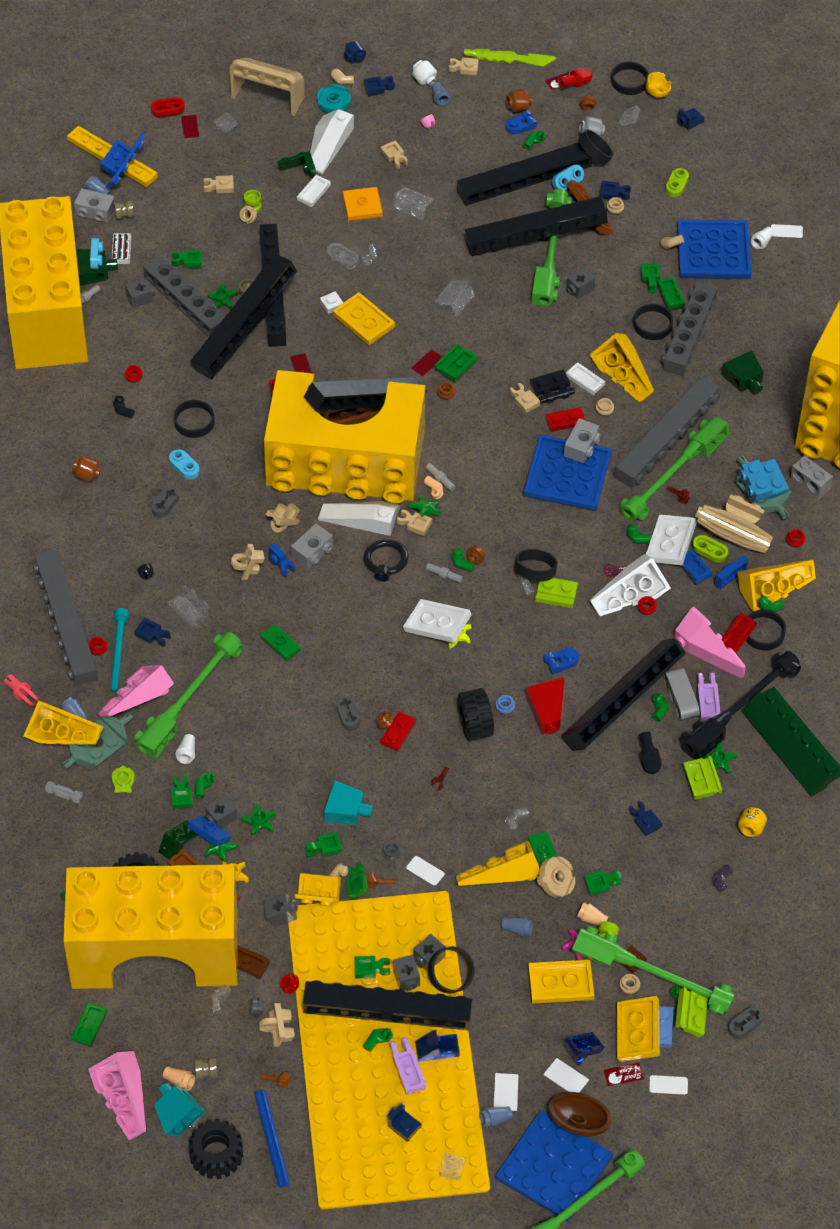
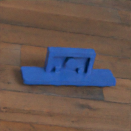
[99,133,145,189]

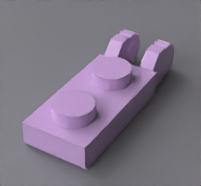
[697,673,720,721]
[389,1037,427,1095]

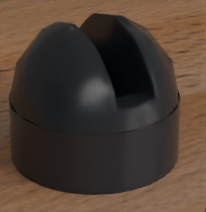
[137,563,154,580]

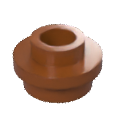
[579,96,597,110]
[437,382,455,399]
[466,546,485,565]
[375,711,393,729]

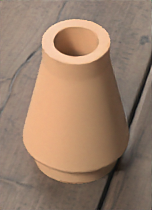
[577,902,608,926]
[163,1066,196,1091]

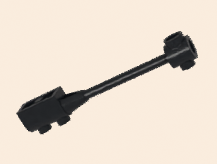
[681,651,801,760]

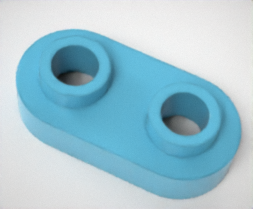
[552,165,584,190]
[90,238,103,269]
[169,449,200,479]

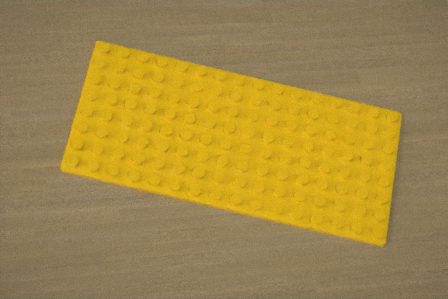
[288,891,490,1210]

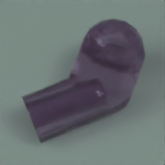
[713,864,733,892]

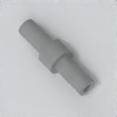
[81,284,101,303]
[425,463,456,491]
[426,563,463,583]

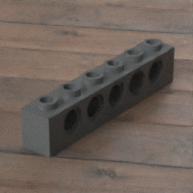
[143,256,226,337]
[661,282,718,376]

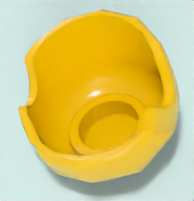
[646,72,671,98]

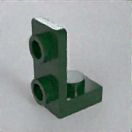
[277,151,317,178]
[158,820,198,860]

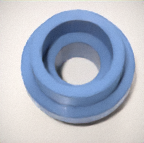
[496,695,515,714]

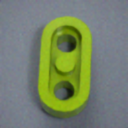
[666,168,689,197]
[693,535,729,563]

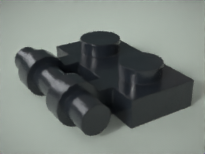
[530,369,575,404]

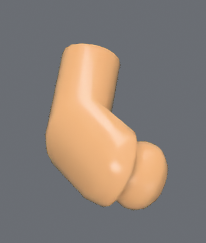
[424,476,443,499]

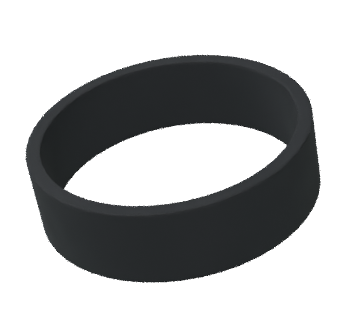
[611,61,649,95]
[578,129,614,164]
[633,304,673,340]
[174,400,215,438]
[515,549,558,581]
[746,610,786,651]
[428,946,475,993]

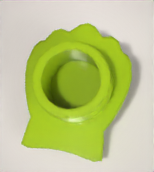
[112,766,135,793]

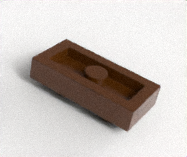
[237,945,270,979]

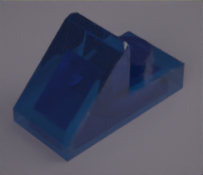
[415,1030,460,1062]
[565,1032,605,1066]

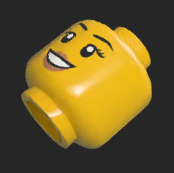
[738,807,767,837]

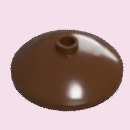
[548,1092,611,1137]

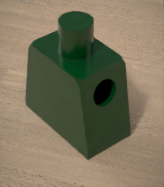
[77,249,118,286]
[721,350,764,394]

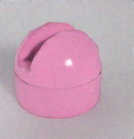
[420,114,435,129]

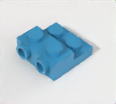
[739,459,789,503]

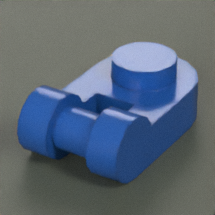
[505,110,538,135]
[543,648,579,674]

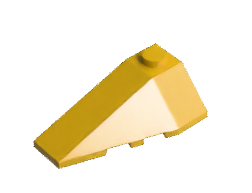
[590,333,654,402]
[738,560,816,611]
[23,701,103,745]
[456,840,540,886]

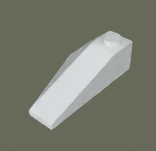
[310,109,354,174]
[318,501,400,536]
[589,554,671,616]

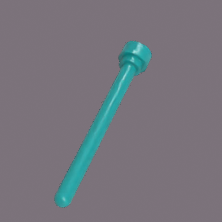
[110,608,129,692]

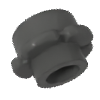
[382,842,402,861]
[249,997,264,1018]

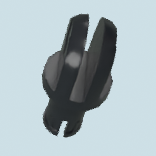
[639,731,662,775]

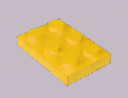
[333,292,395,346]
[528,959,594,1004]
[617,996,660,1062]

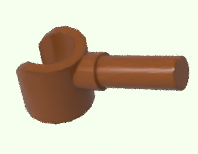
[366,872,395,888]
[260,1071,292,1088]

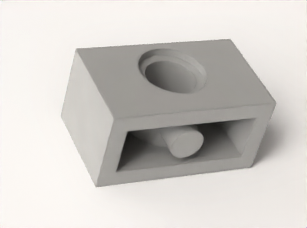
[74,188,115,222]
[564,418,601,463]
[291,523,333,569]

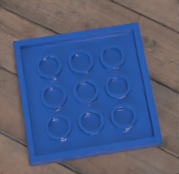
[677,219,752,279]
[524,434,612,511]
[495,1110,614,1223]

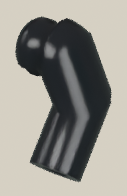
[113,395,135,419]

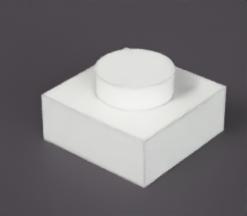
[320,291,343,314]

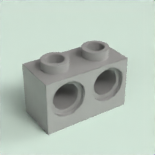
[790,455,833,500]

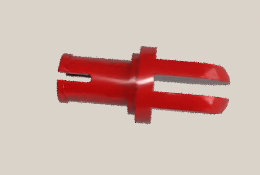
[558,68,592,89]

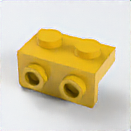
[295,873,341,906]

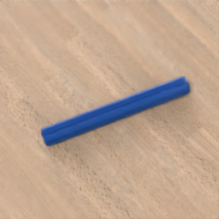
[255,1090,289,1188]

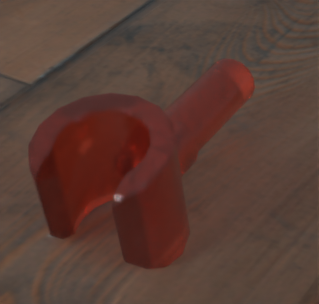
[666,486,690,504]
[431,767,449,791]

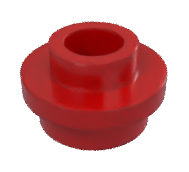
[125,365,143,382]
[786,529,805,547]
[638,596,657,615]
[88,637,107,655]
[280,973,299,994]

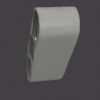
[663,668,700,720]

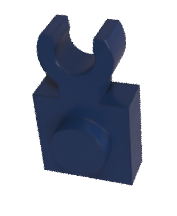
[364,76,395,96]
[600,181,631,200]
[134,617,171,646]
[629,801,662,836]

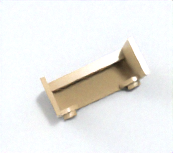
[230,58,304,116]

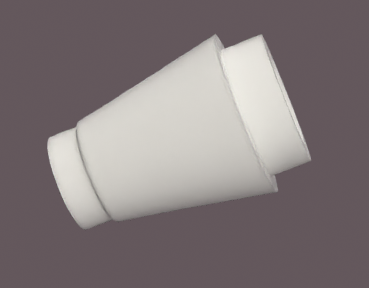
[751,227,774,250]
[175,734,195,764]

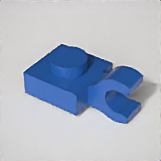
[268,543,295,577]

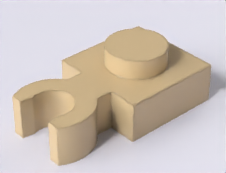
[449,58,479,75]
[381,140,407,169]
[204,175,234,193]
[510,383,540,414]
[397,510,432,536]

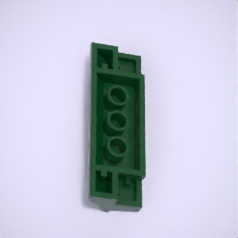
[741,687,840,797]

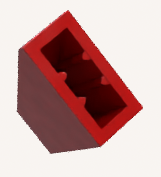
[526,677,565,735]

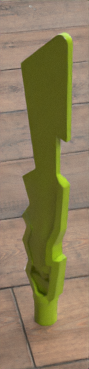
[464,49,556,67]

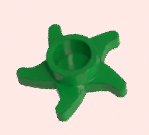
[207,283,238,309]
[409,496,441,517]
[704,743,737,774]
[242,804,276,835]
[204,830,238,862]

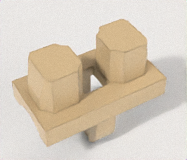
[266,504,300,533]
[231,544,264,580]
[259,1003,295,1047]

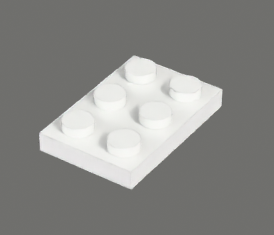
[646,515,697,565]
[403,599,471,643]

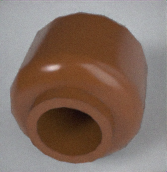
[506,89,532,113]
[72,456,101,482]

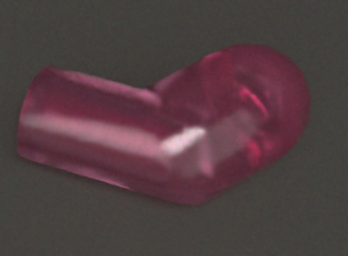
[603,563,627,577]

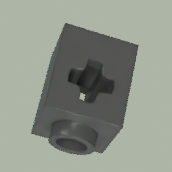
[567,268,595,299]
[125,278,155,308]
[205,795,237,828]
[264,893,298,926]
[413,934,446,972]
[393,955,420,990]

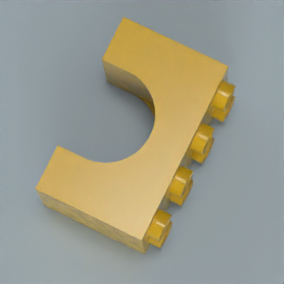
[0,196,88,369]
[795,301,840,468]
[264,370,425,503]
[64,864,238,989]

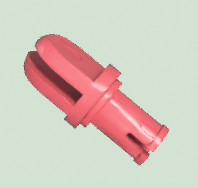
[4,674,39,707]

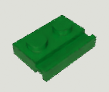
[435,343,478,382]

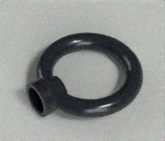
[363,539,409,582]

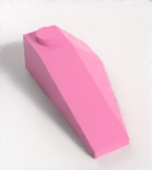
[674,607,746,678]
[98,665,174,717]
[88,1051,146,1140]

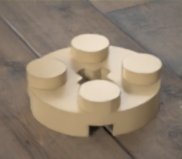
[537,857,575,898]

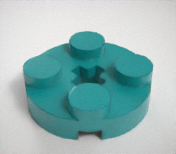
[317,84,351,113]

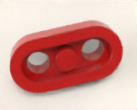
[151,97,185,117]

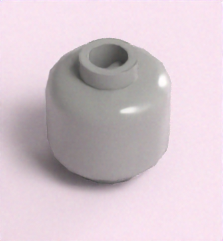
[578,116,605,136]

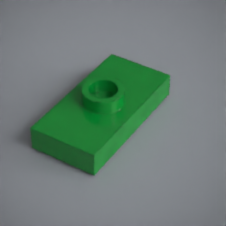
[657,277,685,310]
[260,624,301,662]
[528,831,557,868]
[71,1002,108,1047]

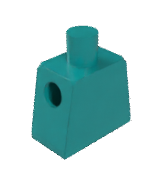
[324,781,374,825]
[154,1083,205,1137]

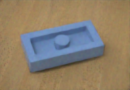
[659,1006,674,1048]

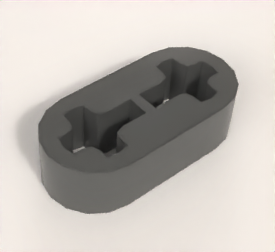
[152,486,179,518]
[337,696,360,731]
[728,1006,763,1039]

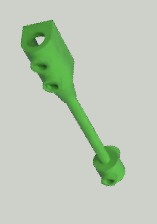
[531,189,572,306]
[620,417,729,521]
[134,632,243,760]
[572,926,735,1016]
[530,1149,645,1229]

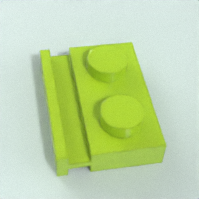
[535,578,578,608]
[683,756,722,800]
[675,987,708,1037]

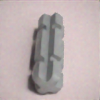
[45,781,83,803]

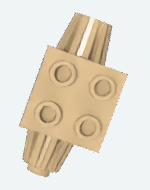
[695,495,773,554]

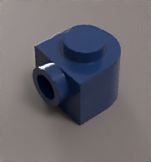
[344,41,366,64]

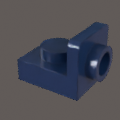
[678,108,704,130]
[388,1103,421,1142]

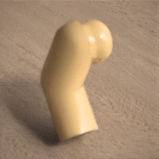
[331,68,354,84]
[660,234,684,250]
[329,863,349,877]

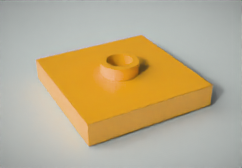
[343,187,383,221]

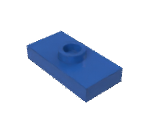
[680,549,712,584]
[715,555,748,590]
[187,816,231,846]

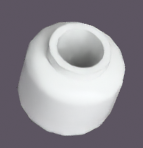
[412,60,437,86]

